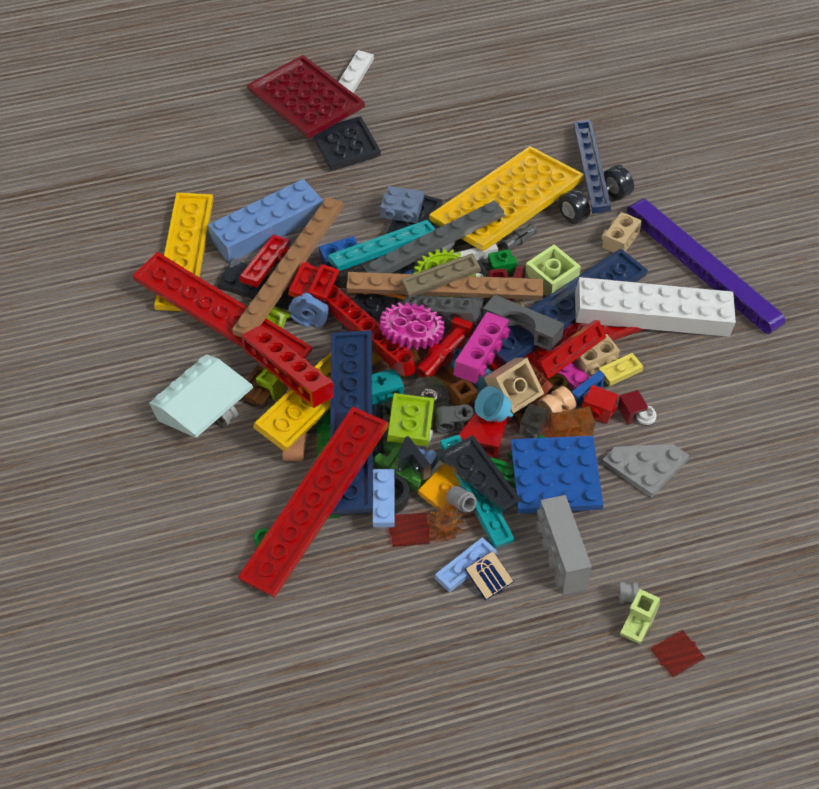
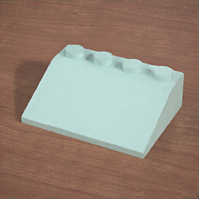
[149,354,253,438]

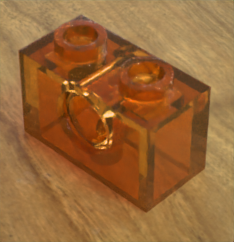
[548,407,595,438]

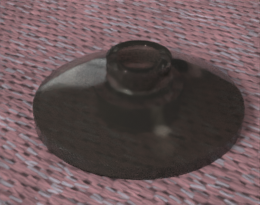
[410,376,450,417]

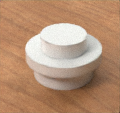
[636,406,657,425]

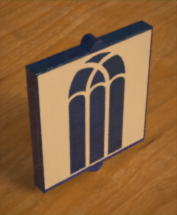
[464,550,514,601]

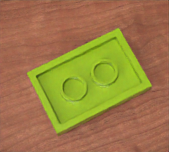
[387,393,434,446]

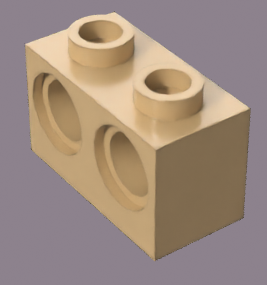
[602,212,641,253]
[573,334,620,375]

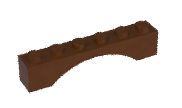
[405,345,478,412]

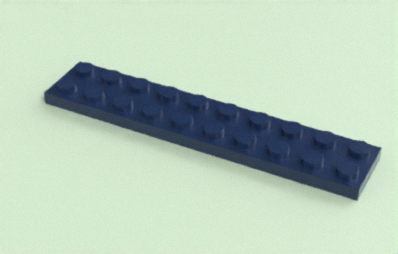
[494,249,648,365]
[330,330,373,515]

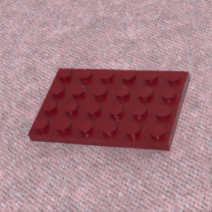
[247,55,365,139]

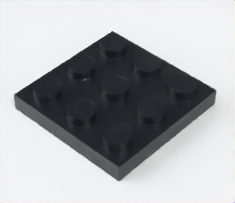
[313,116,381,171]

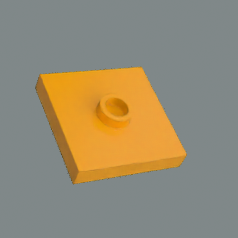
[417,464,462,519]

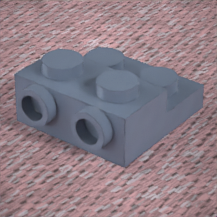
[380,186,424,223]

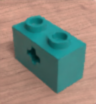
[372,369,404,404]

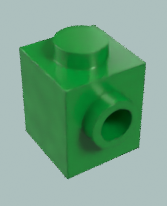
[487,249,517,277]

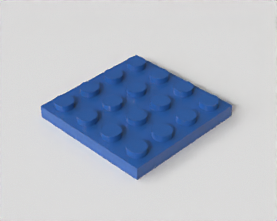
[511,436,603,514]

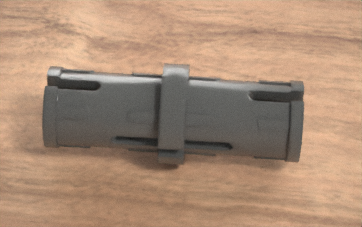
[501,224,537,250]

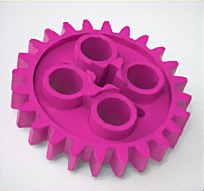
[379,302,445,350]

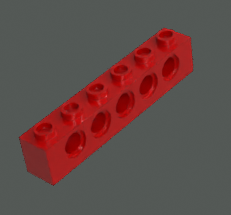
[241,325,334,408]

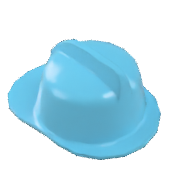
[475,386,513,422]

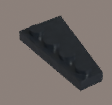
[218,257,295,310]
[438,435,521,513]

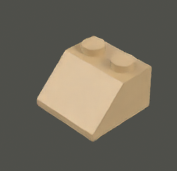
[484,358,544,414]

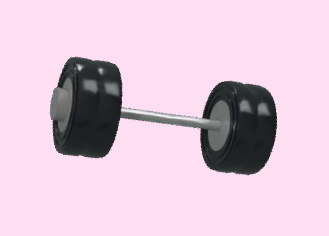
[558,165,634,225]

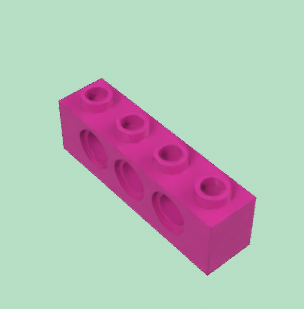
[454,312,510,384]

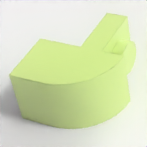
[620,589,660,645]

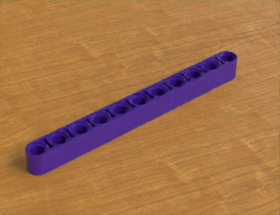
[627,198,785,334]

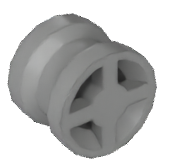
[216,406,238,427]
[618,582,638,604]

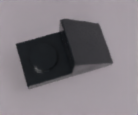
[398,436,431,480]

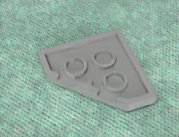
[602,444,690,498]

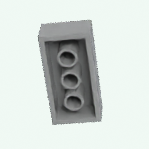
[536,495,592,595]

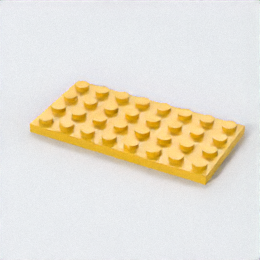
[429,146,584,252]

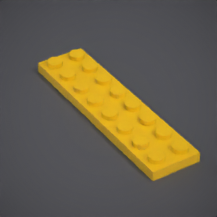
[154,193,214,311]
[253,350,381,452]

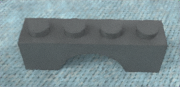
[482,295,564,351]

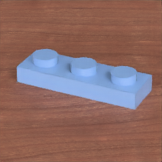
[373,469,395,527]
[435,537,497,593]

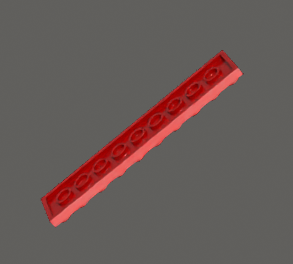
[133,252,312,358]
[238,407,389,598]

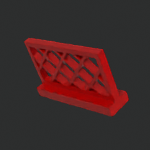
[523,320,607,379]

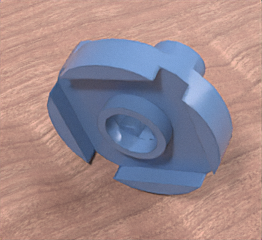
[289,293,329,327]

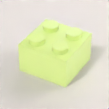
[525,245,581,296]

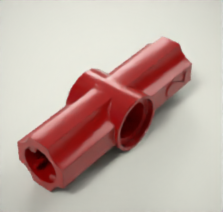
[415,328,466,380]

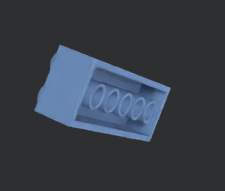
[208,179,324,263]

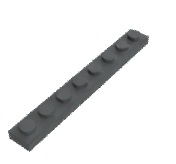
[363,200,505,273]

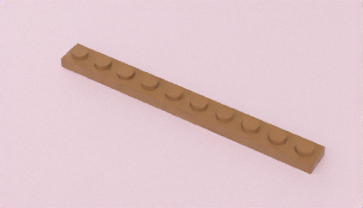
[232,197,344,337]
[347,272,543,300]

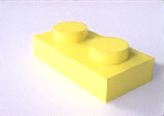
[599,353,643,387]

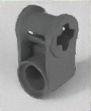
[434,404,474,433]

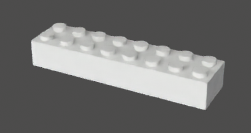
[575,277,736,337]

